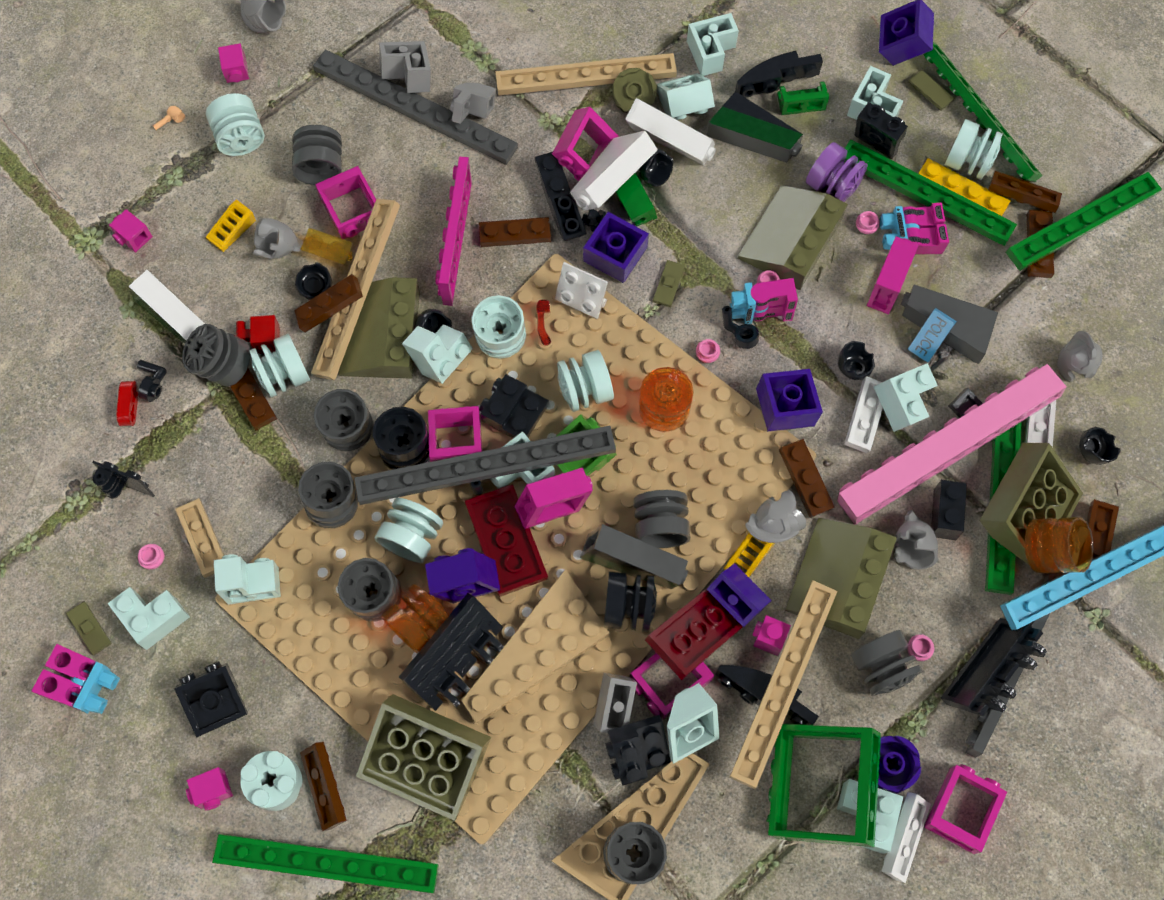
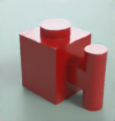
[236,315,280,355]

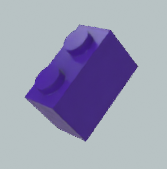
[707,563,772,627]

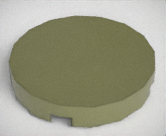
[612,68,657,113]

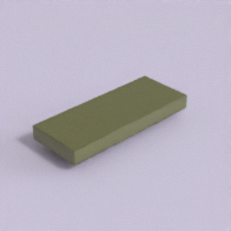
[909,70,955,111]
[653,260,685,308]
[66,601,112,656]

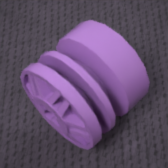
[806,142,868,202]

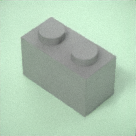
[593,673,637,733]

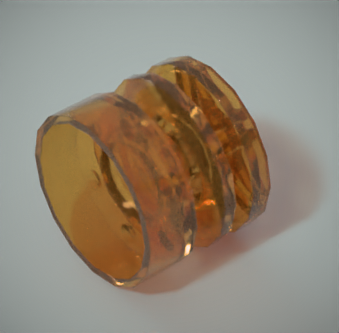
[638,367,694,432]
[1025,517,1093,573]
[381,583,448,654]

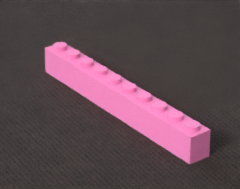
[837,364,1067,525]

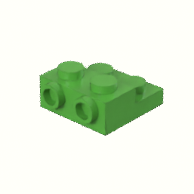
[557,414,617,476]

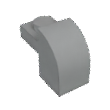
[450,83,496,124]

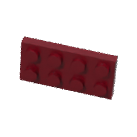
[465,484,548,597]
[645,588,743,680]

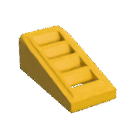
[206,199,256,252]
[723,533,775,577]

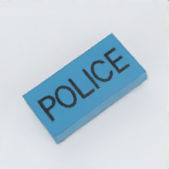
[908,308,957,362]

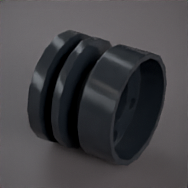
[373,406,429,470]
[604,572,657,632]

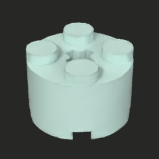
[241,751,303,811]

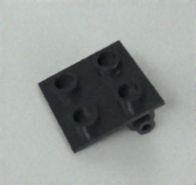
[92,460,155,499]

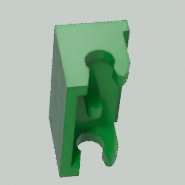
[777,81,829,116]
[616,173,657,226]

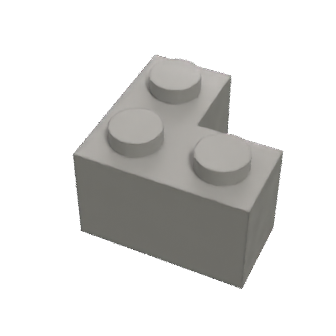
[379,41,431,93]

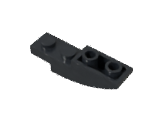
[735,51,823,98]
[535,152,587,241]
[715,665,819,725]

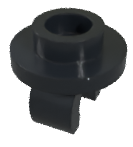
[582,209,606,232]

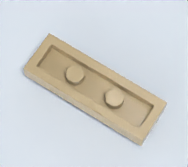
[175,498,224,578]

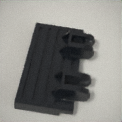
[399,593,504,711]
[941,618,1047,716]

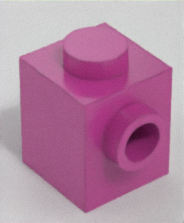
[218,43,249,83]
[109,209,153,253]
[752,615,791,656]
[186,767,233,811]

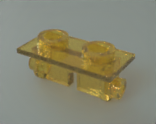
[300,228,353,265]

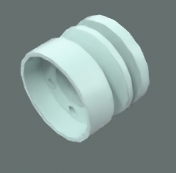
[206,93,265,156]
[945,119,1003,180]
[472,295,526,359]
[249,333,311,398]
[557,350,614,412]
[374,498,444,563]

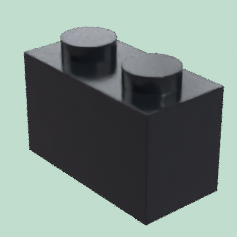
[931,479,967,541]

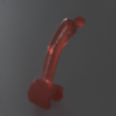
[536,300,551,346]

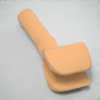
[153,106,185,130]

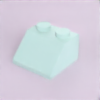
[656,73,715,120]
[667,683,719,764]

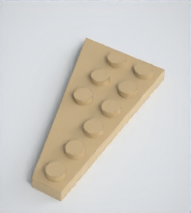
[461,570,610,724]
[551,753,710,900]

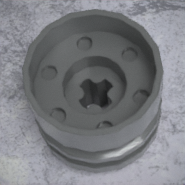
[292,125,342,185]
[182,324,251,387]
[314,389,373,451]
[298,462,358,528]
[634,490,691,548]
[337,558,402,622]
[851,630,923,696]
[603,822,667,884]

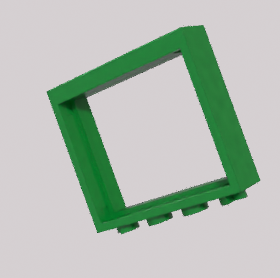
[766,724,881,847]

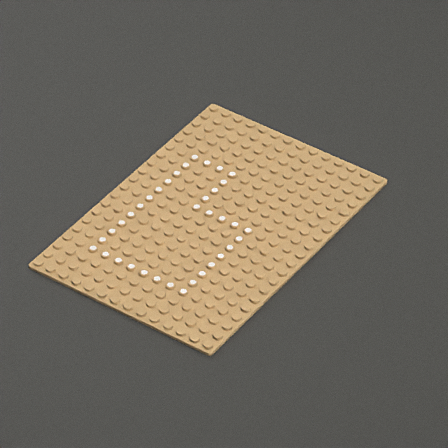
[215,254,816,845]

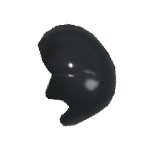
[639,149,674,187]
[295,262,332,300]
[414,309,452,333]
[837,341,875,380]
[1079,426,1121,465]

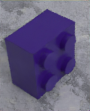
[879,0,934,66]
[583,212,649,283]
[756,369,823,432]
[425,548,500,604]

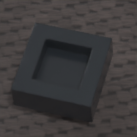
[948,388,983,418]

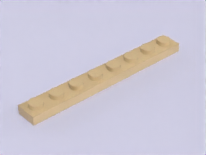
[495,53,677,96]
[311,199,400,380]
[729,580,837,789]

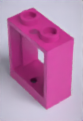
[552,106,619,181]
[315,166,376,240]
[866,236,919,315]
[428,406,482,462]
[515,468,593,529]
[630,653,714,720]
[924,764,1007,854]

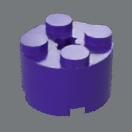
[878,736,921,794]

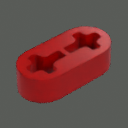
[117,381,138,426]

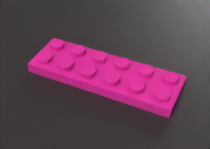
[435,156,472,306]

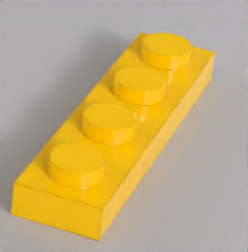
[918,158,1011,216]

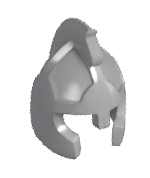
[240,0,286,33]
[253,218,306,259]
[1057,331,1102,382]
[745,490,806,543]
[895,510,938,570]

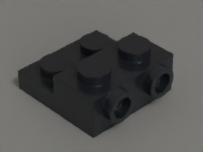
[854,102,908,159]
[479,374,549,438]
[174,661,248,738]
[605,715,671,786]

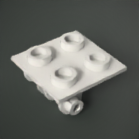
[555,262,608,319]

